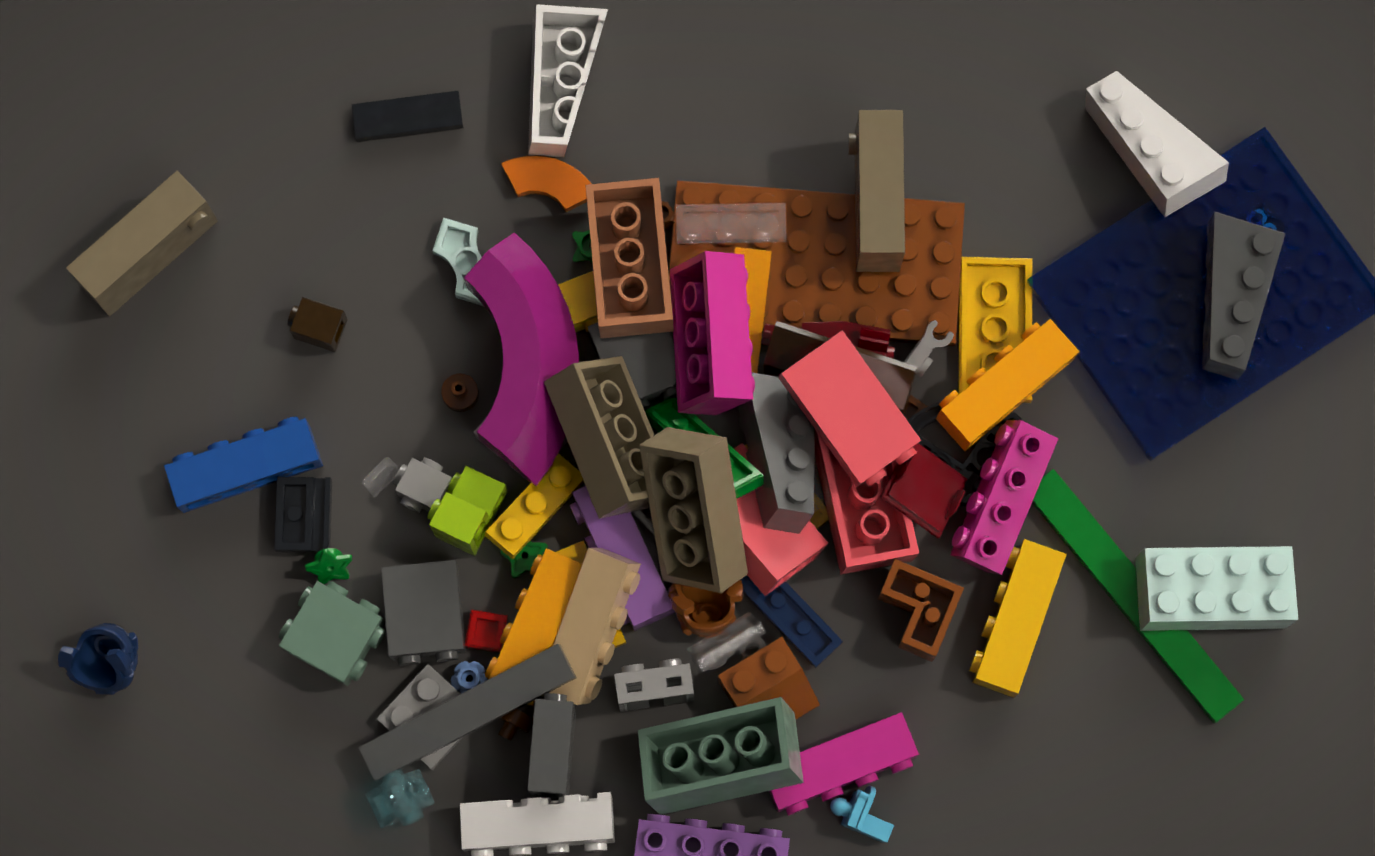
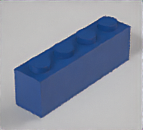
[164,417,323,513]

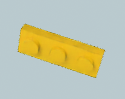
[485,453,584,560]

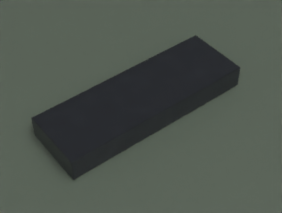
[352,91,464,142]

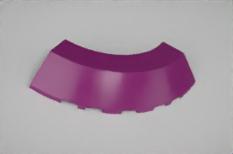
[464,233,579,486]

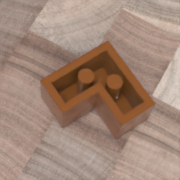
[878,559,964,662]

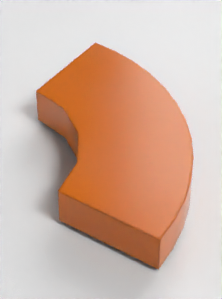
[501,156,592,212]

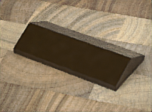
[764,321,917,417]

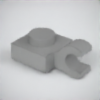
[904,320,954,378]

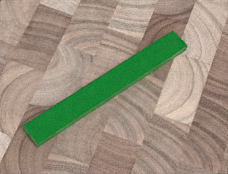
[1032,469,1245,724]

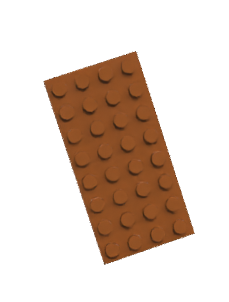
[669,180,965,346]

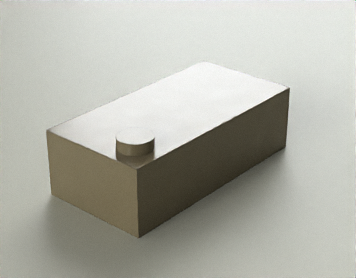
[848,110,905,272]
[66,170,218,317]
[544,356,654,519]
[639,427,748,593]

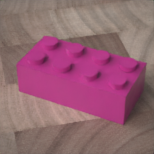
[670,251,755,415]

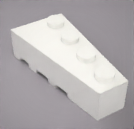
[528,4,608,158]
[1085,71,1229,217]
[460,792,615,856]

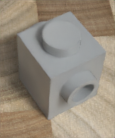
[394,457,452,513]

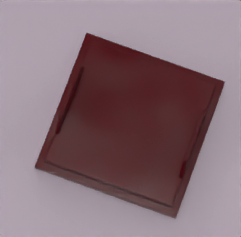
[880,443,967,539]

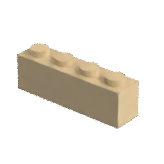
[549,548,641,705]

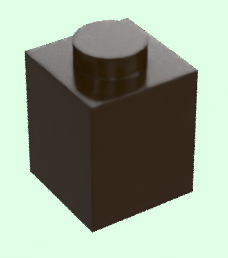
[287,297,348,352]

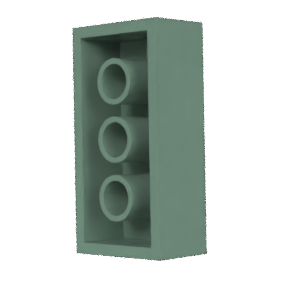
[638,697,804,815]

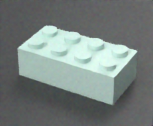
[1135,546,1298,631]

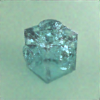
[365,769,435,828]

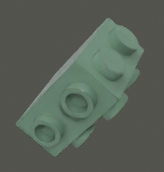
[279,581,386,687]

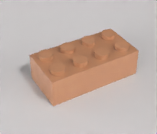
[586,178,674,338]

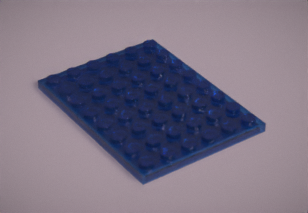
[1027,127,1375,462]

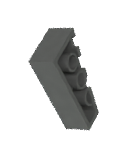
[1202,212,1286,380]
[738,372,815,534]

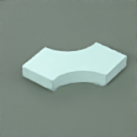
[432,218,483,306]

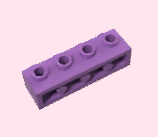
[634,814,790,856]

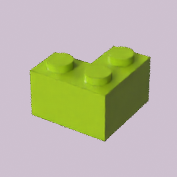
[427,466,508,556]

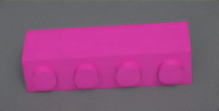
[769,712,919,816]

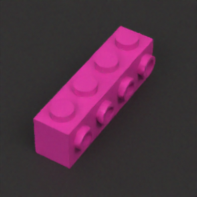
[950,420,1059,575]

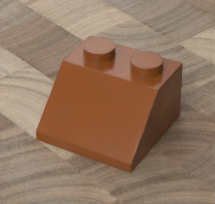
[718,637,820,720]

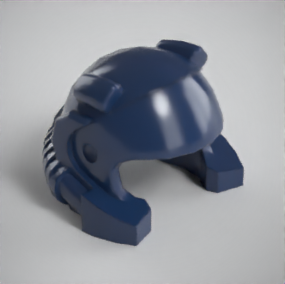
[58,623,138,695]

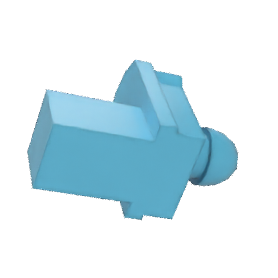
[830,785,894,843]

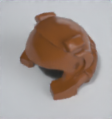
[668,580,743,638]

